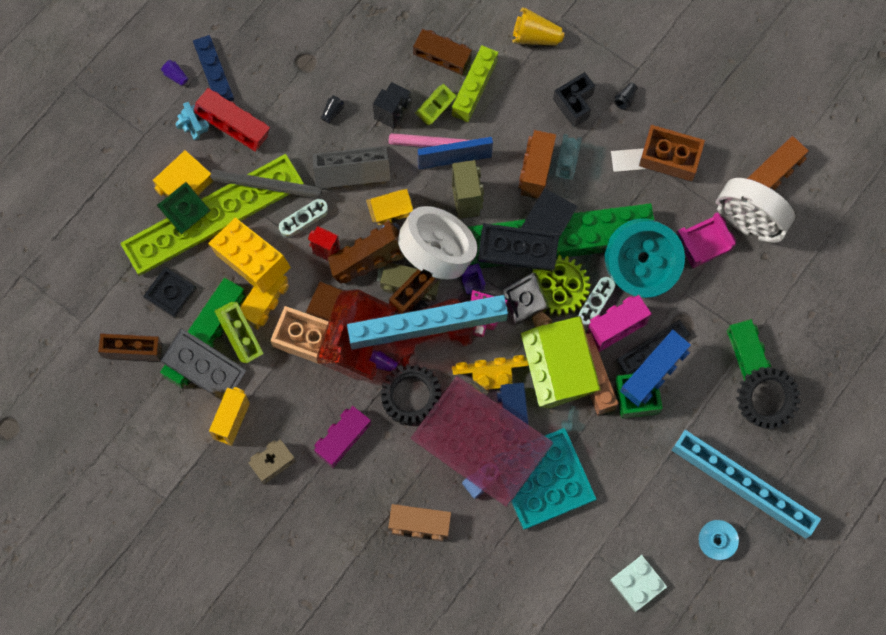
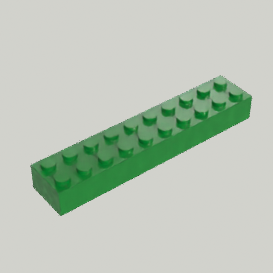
[468,203,654,269]

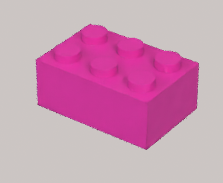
[586,295,651,352]

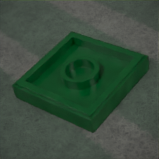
[157,182,211,235]

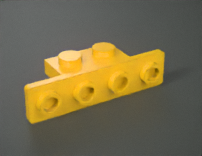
[452,355,529,391]

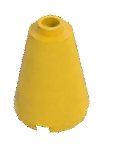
[512,7,565,46]

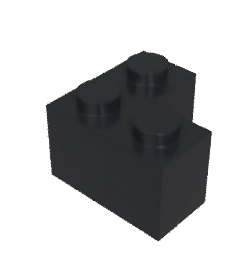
[553,72,595,127]
[373,82,412,128]

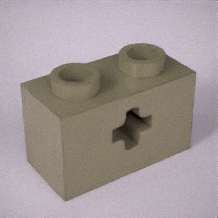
[248,439,296,485]

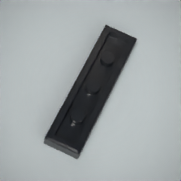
[616,319,691,375]

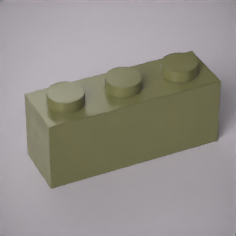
[380,263,441,302]

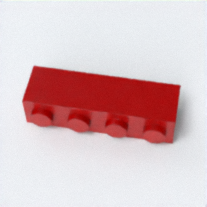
[194,88,270,152]

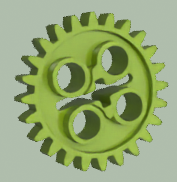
[532,255,590,317]

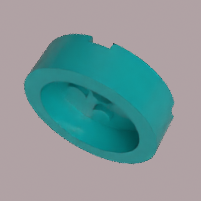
[605,218,685,298]

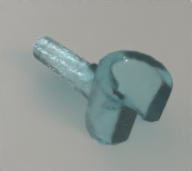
[561,406,576,432]

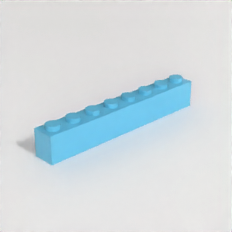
[347,295,508,349]
[671,430,821,539]

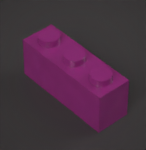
[314,406,371,468]

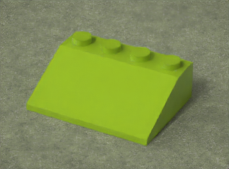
[521,316,601,409]

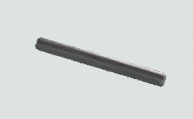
[211,169,322,198]

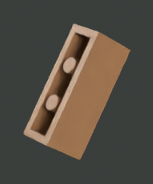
[388,504,451,541]

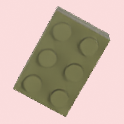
[452,160,484,219]

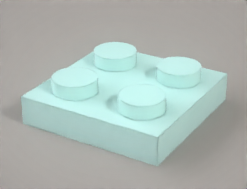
[610,555,667,612]

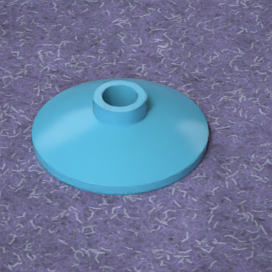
[698,520,739,560]

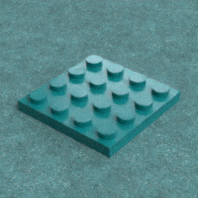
[492,428,597,531]

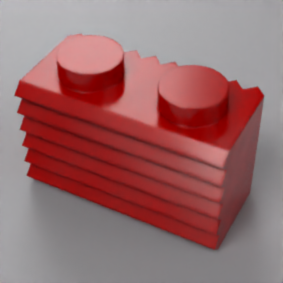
[308,226,340,261]

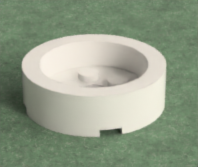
[716,178,795,243]
[398,206,477,279]

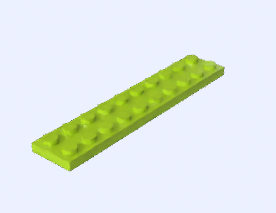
[120,154,304,276]

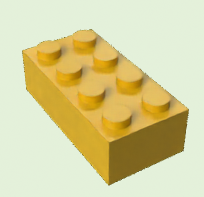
[208,217,291,294]

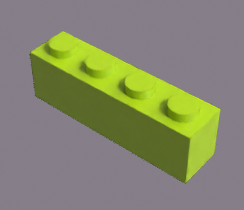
[452,45,498,123]

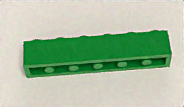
[160,277,246,389]

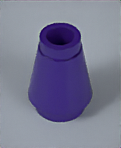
[161,60,189,86]
[368,350,398,372]

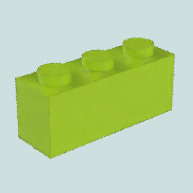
[215,302,264,363]

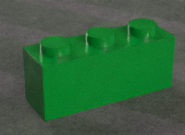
[726,319,771,381]

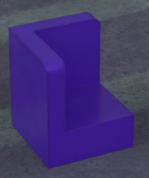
[461,263,486,295]

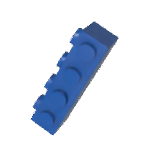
[620,330,691,406]

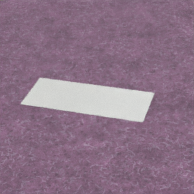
[611,148,647,172]

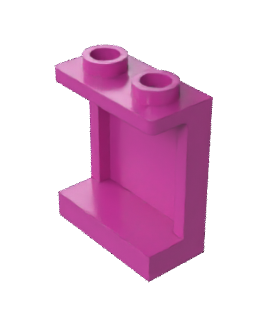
[676,212,736,268]

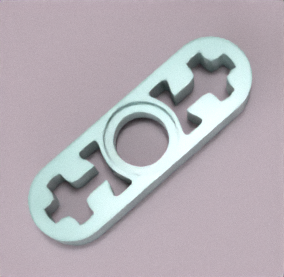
[279,199,328,238]
[578,277,615,327]

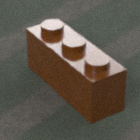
[413,29,472,76]
[389,269,440,314]
[98,333,162,361]

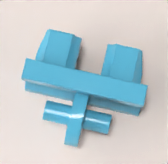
[175,102,209,140]

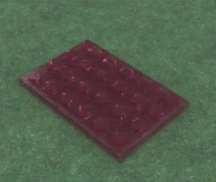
[410,376,553,508]

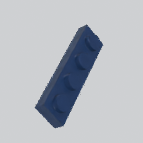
[193,35,234,101]

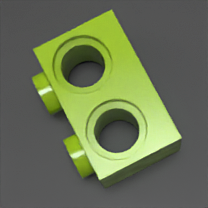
[415,84,457,125]

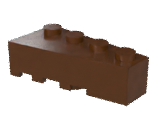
[328,220,404,284]

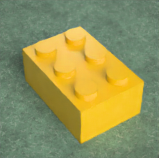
[366,189,413,225]

